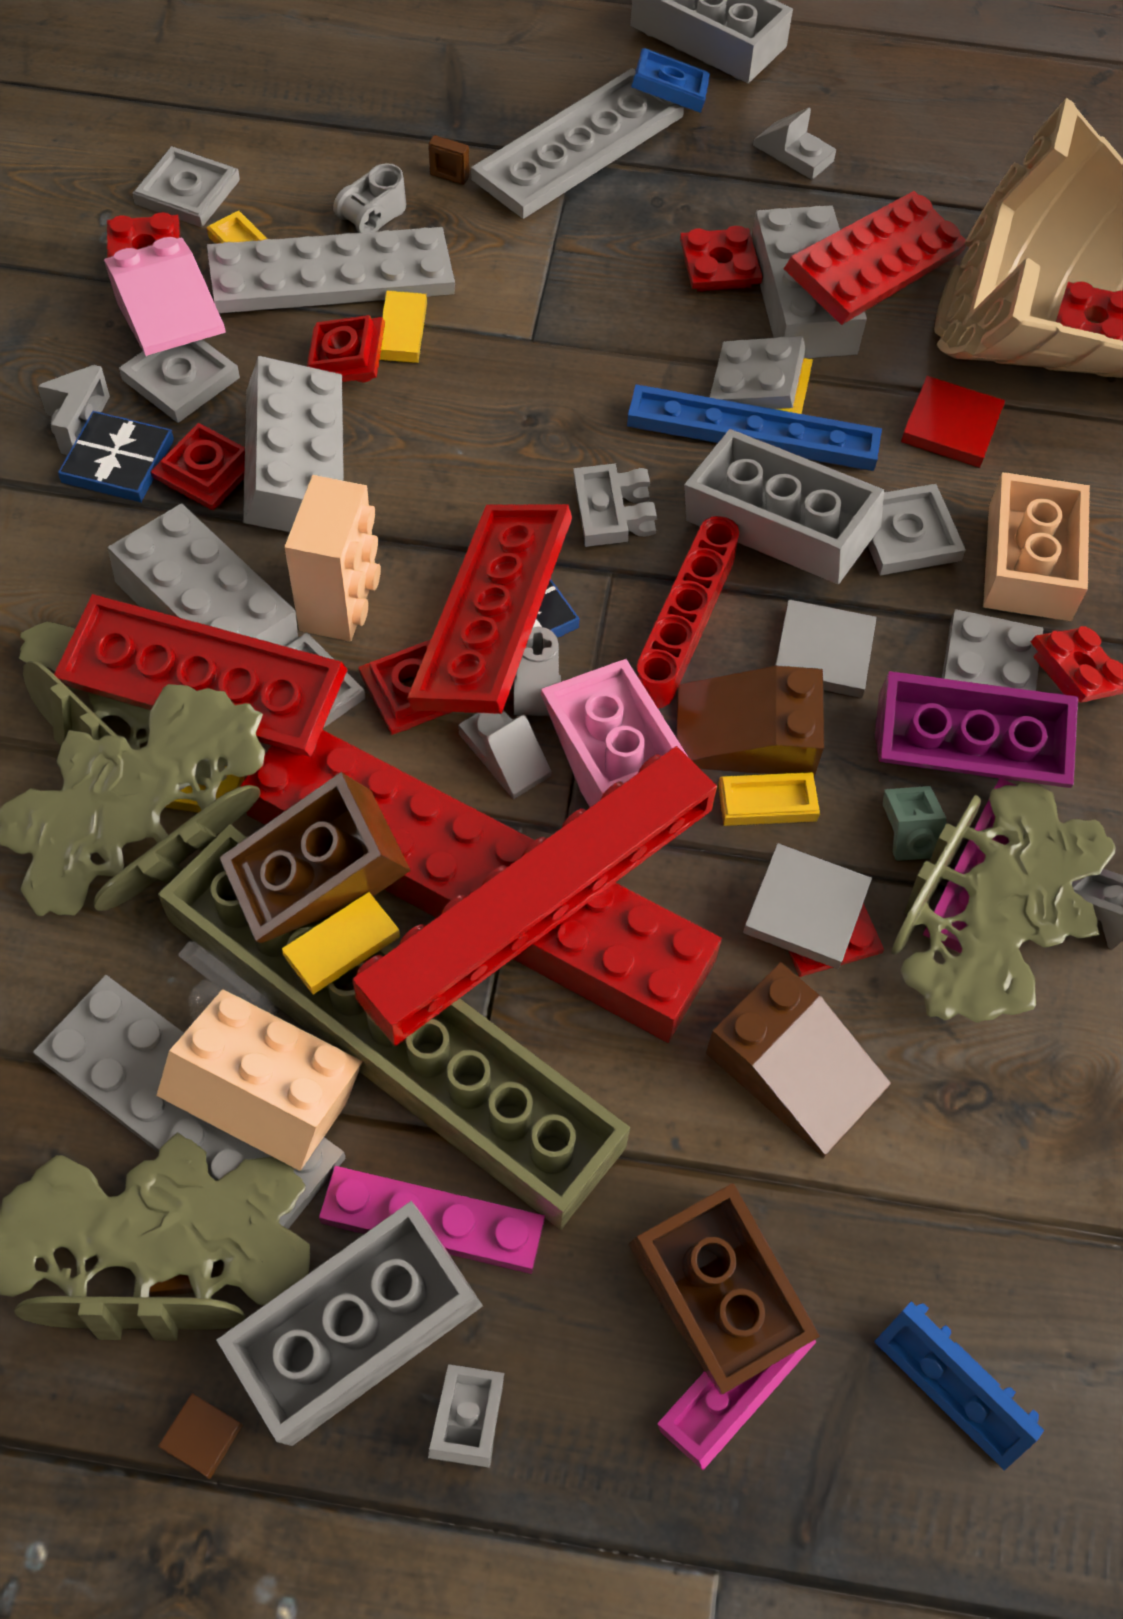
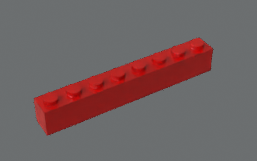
[353,745,717,1046]

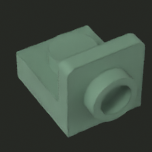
[883,786,947,861]

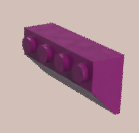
[875,671,1078,788]

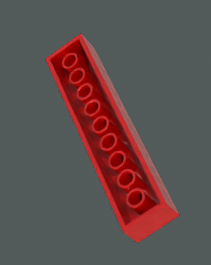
[240,729,722,1043]

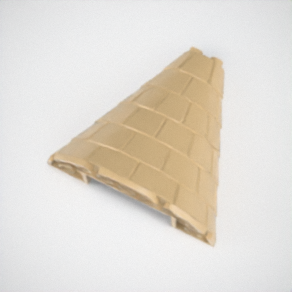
[935,98,1123,378]

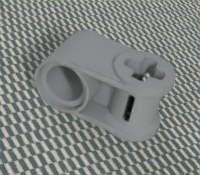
[333,163,406,233]
[514,627,561,716]

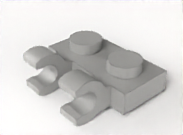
[573,463,657,547]

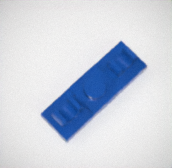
[874,1301,1044,1471]

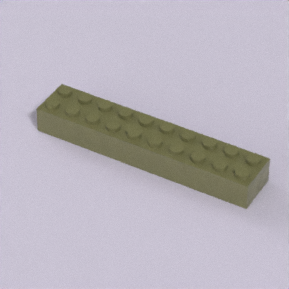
[158,824,631,1230]

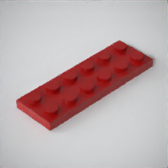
[783,191,966,325]
[407,504,572,714]
[54,594,347,757]

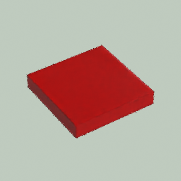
[901,376,1005,468]

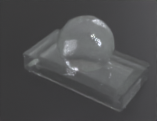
[178,941,279,1021]

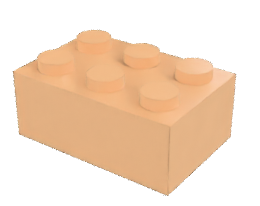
[983,472,1090,621]
[284,475,381,642]
[156,989,363,1171]

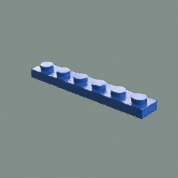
[627,385,882,471]

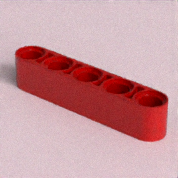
[636,516,739,709]

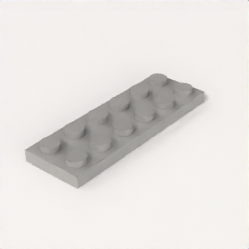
[471,68,684,219]
[207,227,455,313]
[33,975,346,1229]

